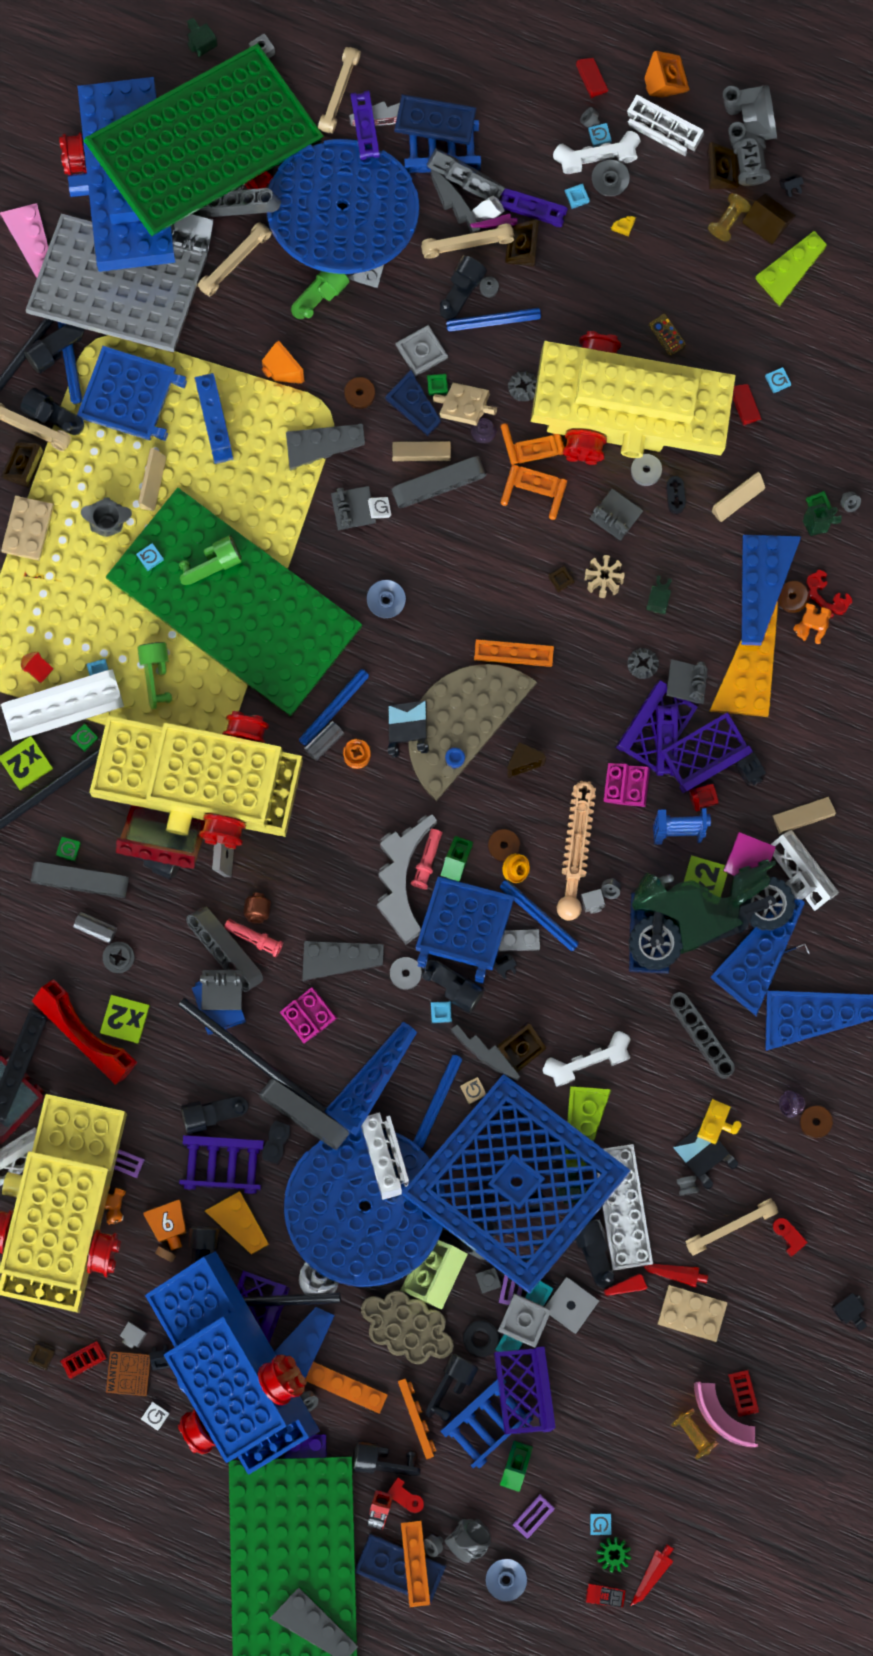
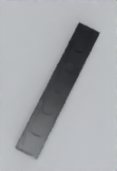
[0,1009,48,1123]

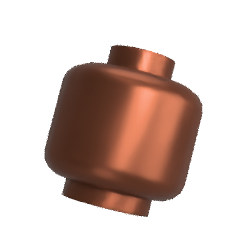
[244,893,271,924]

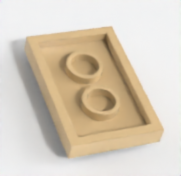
[1,496,54,561]
[657,1285,727,1342]

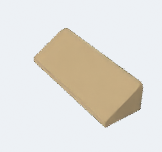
[393,441,451,461]
[138,448,166,511]
[712,472,765,522]
[773,797,836,834]

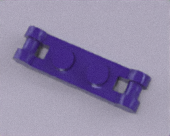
[350,90,380,160]
[500,188,568,227]
[656,705,678,776]

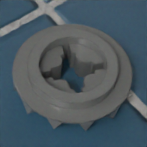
[508,371,537,401]
[627,648,659,679]
[103,942,134,973]

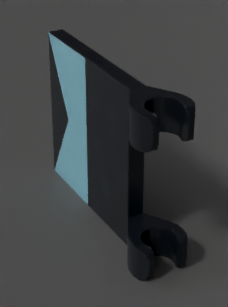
[387,701,429,758]
[673,1125,738,1190]

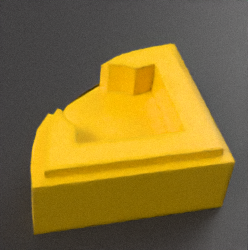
[611,216,636,236]

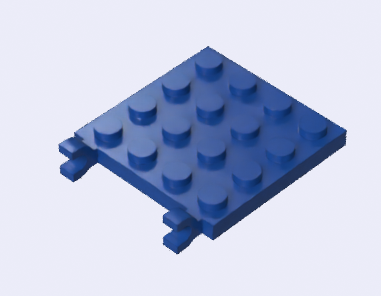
[77,346,187,441]
[416,877,514,984]

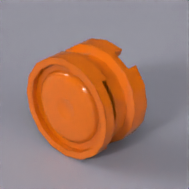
[343,739,371,769]

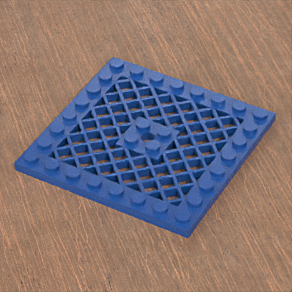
[402,1074,631,1294]

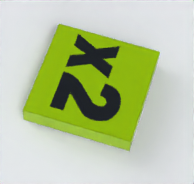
[0,736,53,790]
[680,855,727,905]
[100,995,150,1044]

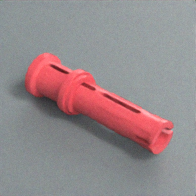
[411,829,443,889]
[224,918,283,958]

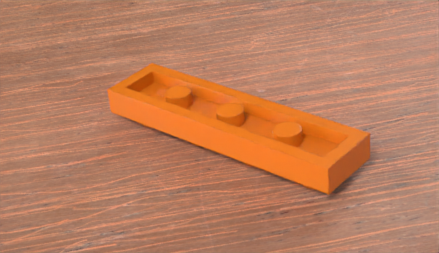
[474,639,554,667]
[306,1362,388,1414]
[398,1379,436,1459]
[401,1521,430,1607]

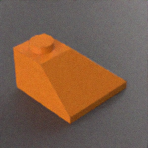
[644,51,690,98]
[262,341,305,384]

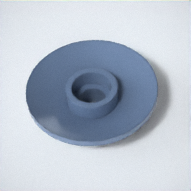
[367,580,406,618]
[486,1559,527,1601]

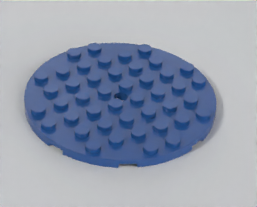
[267,139,419,274]
[284,1127,446,1287]

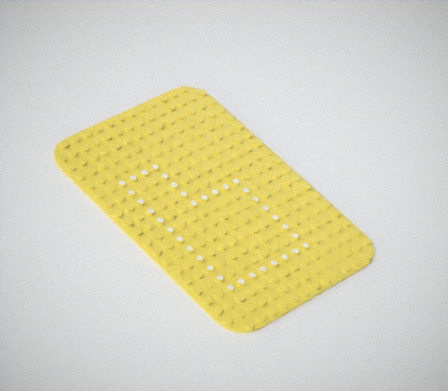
[0,335,334,734]

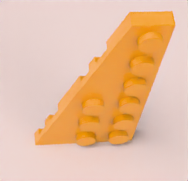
[710,602,778,717]

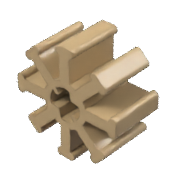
[585,555,625,598]

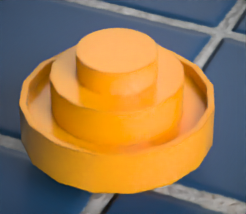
[503,853,530,883]

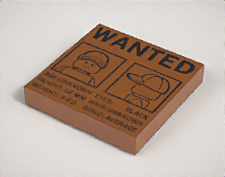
[106,1351,150,1396]

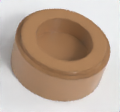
[155,1246,176,1263]

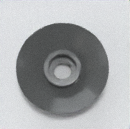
[591,160,630,196]

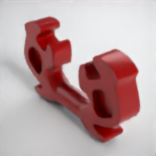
[806,570,852,618]

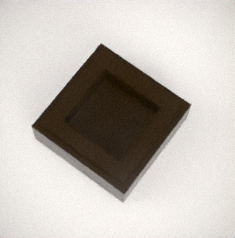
[548,566,575,593]
[28,1343,55,1370]

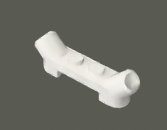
[553,131,641,174]
[542,1031,631,1087]

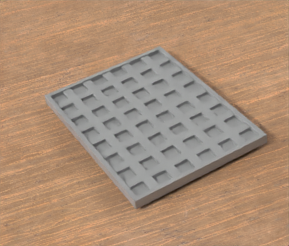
[26,214,207,352]

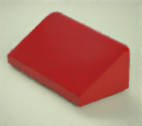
[576,58,608,98]
[732,384,761,426]

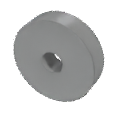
[631,454,662,486]
[390,957,422,990]

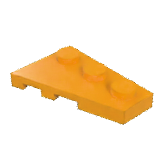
[205,1191,269,1255]

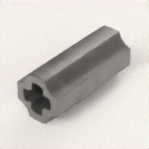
[304,721,344,761]
[73,912,117,944]

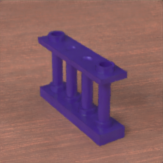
[179,1135,265,1194]

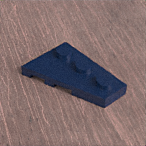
[385,370,441,436]

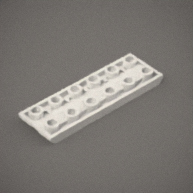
[1,669,124,742]
[597,1144,653,1270]

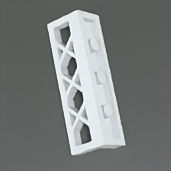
[771,830,839,911]
[0,1127,37,1186]

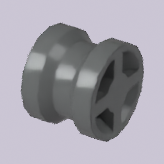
[676,1176,699,1196]

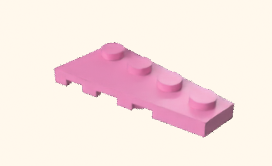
[0,203,49,278]

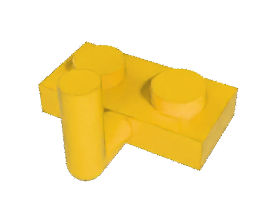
[697,1099,741,1144]

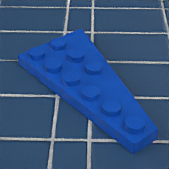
[741,535,801,646]
[711,899,805,1016]
[765,991,873,1051]
[324,1022,417,1136]
[274,1307,335,1379]

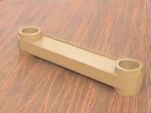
[318,47,361,133]
[198,222,272,297]
[421,224,514,259]
[0,403,72,451]
[685,1198,779,1256]

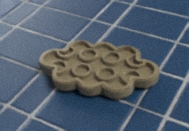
[361,1290,454,1365]

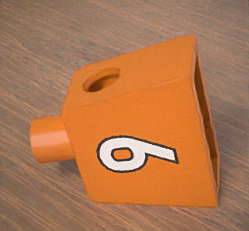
[143,1200,187,1251]

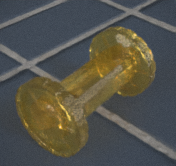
[708,193,751,242]
[671,1408,718,1460]

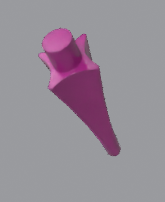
[470,213,517,229]

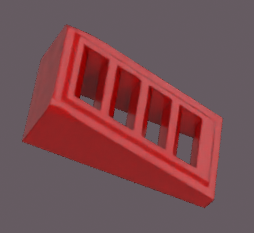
[604,1274,647,1296]
[60,1341,107,1379]
[728,1370,758,1417]

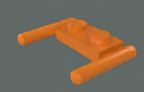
[501,423,564,465]
[500,465,567,520]

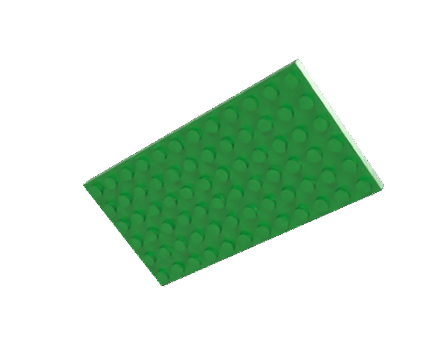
[83,43,324,236]
[106,488,362,717]
[229,1457,357,1656]

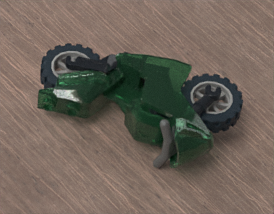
[629,859,795,970]

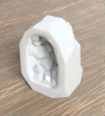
[471,196,504,222]

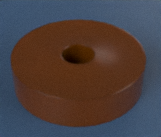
[344,377,375,409]
[778,581,810,613]
[488,829,520,862]
[800,1106,833,1139]

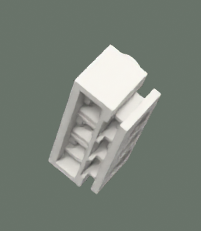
[627,95,704,156]
[361,1113,409,1200]

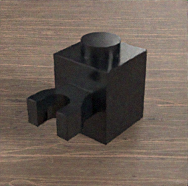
[736,753,766,786]
[831,1293,867,1331]

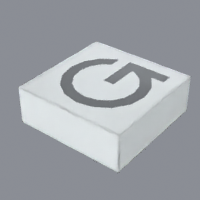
[368,497,391,519]
[141,1402,170,1431]

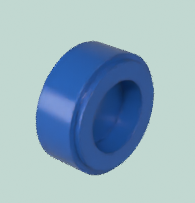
[445,748,465,768]

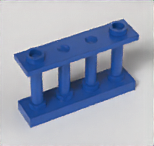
[404,120,481,173]
[195,373,234,464]
[653,808,711,845]
[440,1379,533,1469]

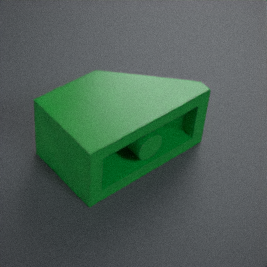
[441,836,474,882]
[500,1441,533,1492]

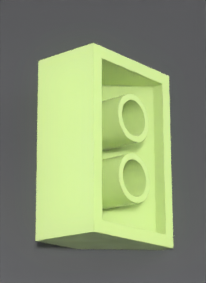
[401,1240,468,1309]

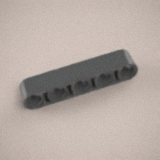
[196,188,281,217]
[391,456,487,508]
[30,862,129,898]
[186,907,263,992]
[670,992,735,1079]
[259,1079,349,1150]

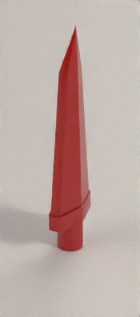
[643,1264,708,1287]
[630,1544,674,1606]

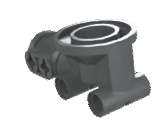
[723,85,777,186]

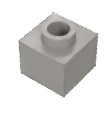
[249,34,275,58]
[785,871,817,900]
[581,889,605,914]
[120,1322,147,1348]

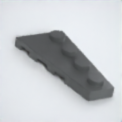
[286,424,365,471]
[302,941,384,981]
[270,1587,358,1656]

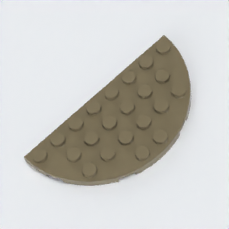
[409,664,537,801]

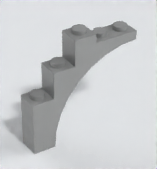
[377,815,437,945]

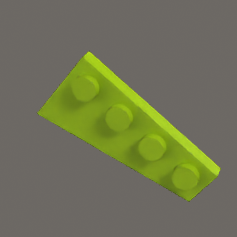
[755,231,827,307]
[565,1086,611,1168]

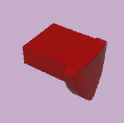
[245,171,273,189]
[21,652,54,683]
[689,784,719,812]

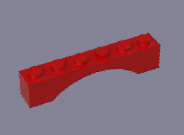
[32,979,137,1085]

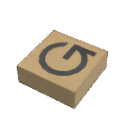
[460,1077,486,1104]

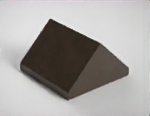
[707,142,739,189]
[742,194,795,245]
[505,219,539,266]
[1,443,44,488]
[506,742,546,778]
[497,1022,547,1072]

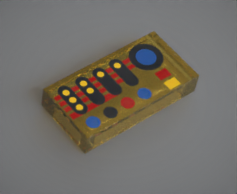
[648,313,686,356]

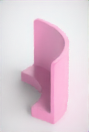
[694,1382,758,1447]

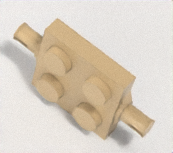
[433,383,497,426]

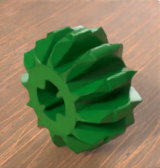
[596,1537,631,1573]

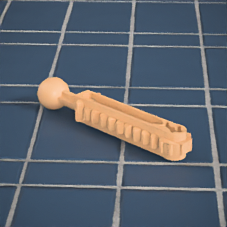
[557,780,596,921]

